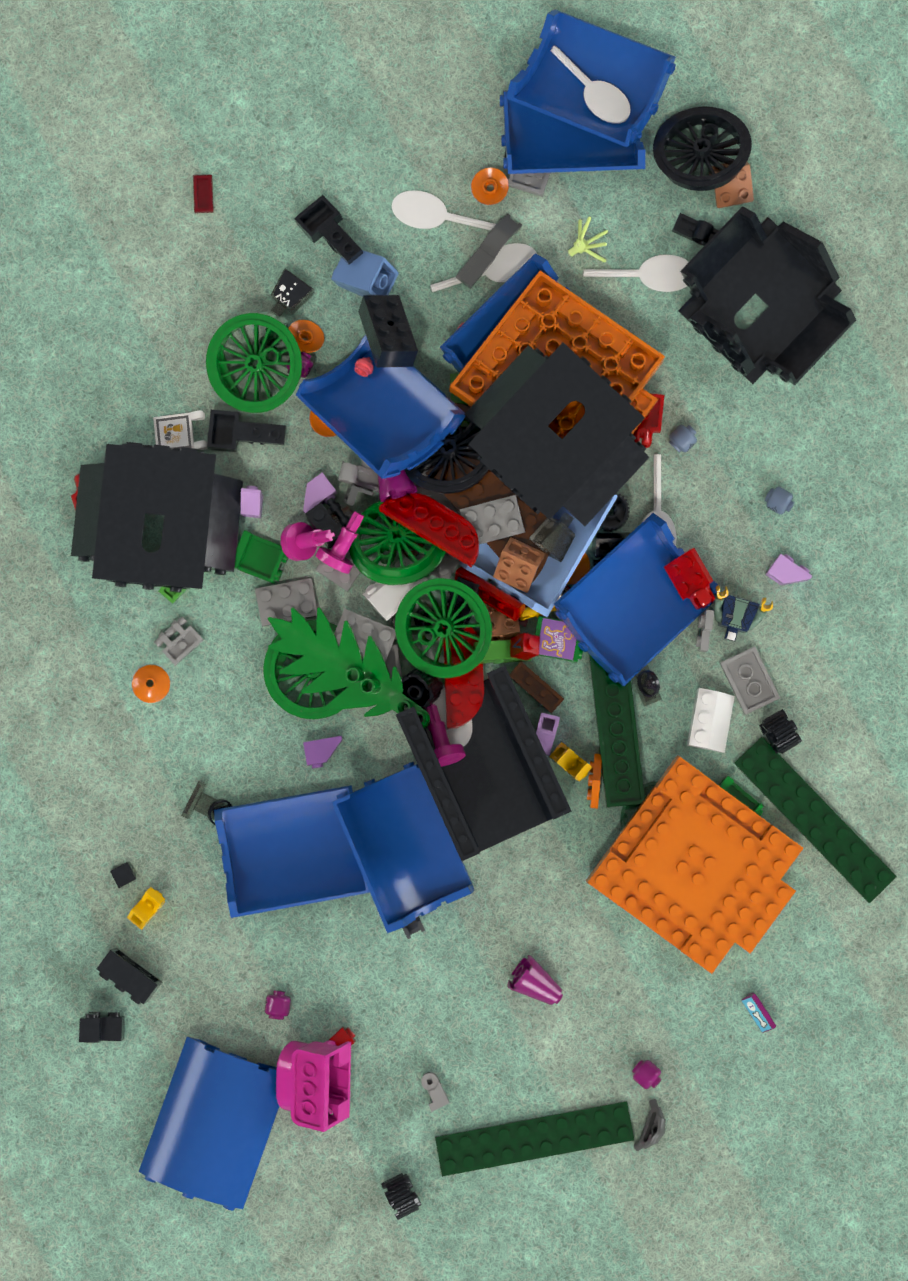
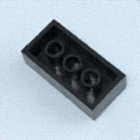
[358,295,418,368]

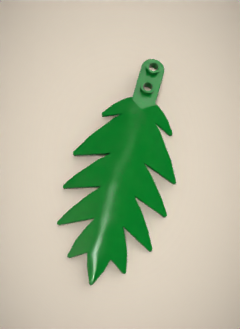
[268,608,430,728]

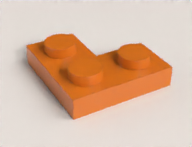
[587,754,602,809]

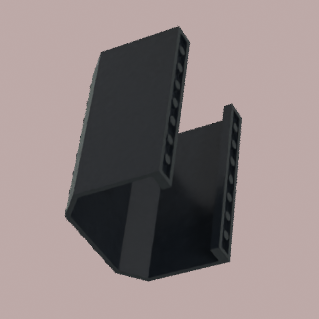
[396,665,572,861]

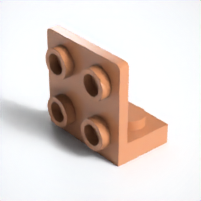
[709,162,754,208]
[493,537,546,593]
[484,603,520,641]

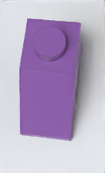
[303,736,343,769]

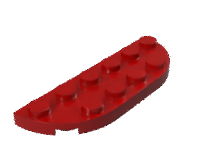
[379,493,479,568]
[443,627,484,730]

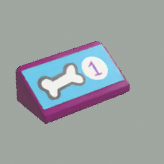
[741,993,776,1033]

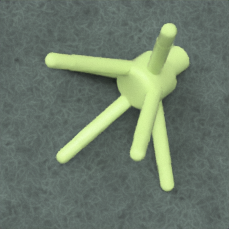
[568,217,608,263]

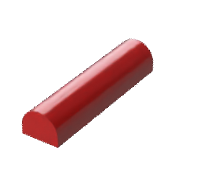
[455,567,525,621]

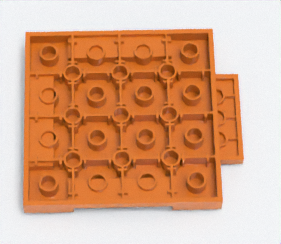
[449,271,665,439]
[585,755,803,974]

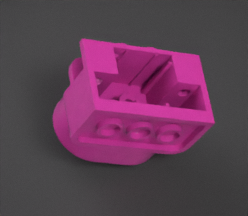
[276,1040,351,1132]

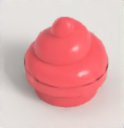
[355,357,374,377]

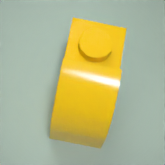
[549,742,592,782]
[127,887,165,930]

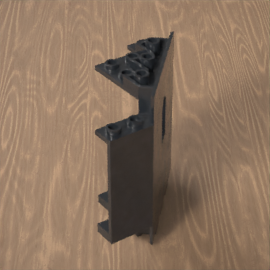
[678,206,856,385]
[464,342,650,526]
[71,442,243,593]

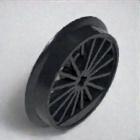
[653,106,752,191]
[404,403,489,494]

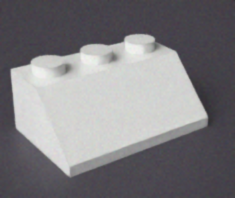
[363,557,428,621]
[687,688,735,753]

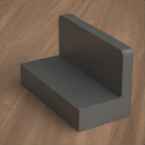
[343,484,374,506]

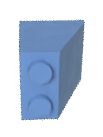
[331,250,399,297]

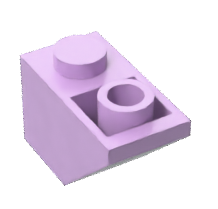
[303,473,337,515]
[241,486,264,518]
[765,554,812,585]
[536,712,560,756]

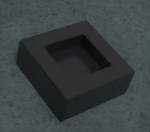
[110,862,136,888]

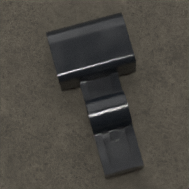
[294,195,363,265]
[672,213,734,264]
[207,409,286,452]

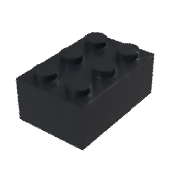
[96,948,163,1004]

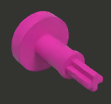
[315,511,364,574]
[281,522,335,561]
[426,704,465,767]

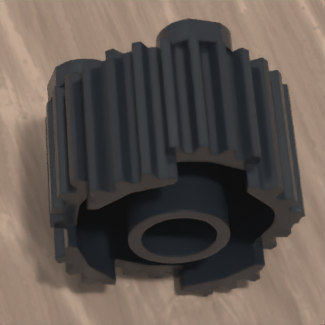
[600,493,630,532]
[401,668,443,709]
[759,709,802,754]
[381,1173,422,1220]

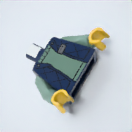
[712,585,773,642]

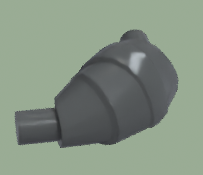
[634,1099,666,1151]

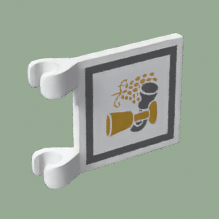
[153,410,208,450]

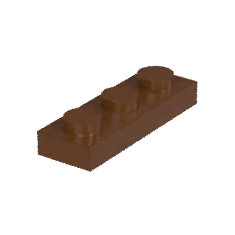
[509,661,564,714]

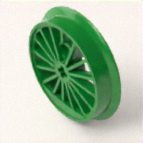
[206,313,302,413]
[349,501,446,585]
[395,578,492,678]
[263,620,363,719]

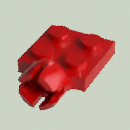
[633,393,665,448]
[664,548,715,610]

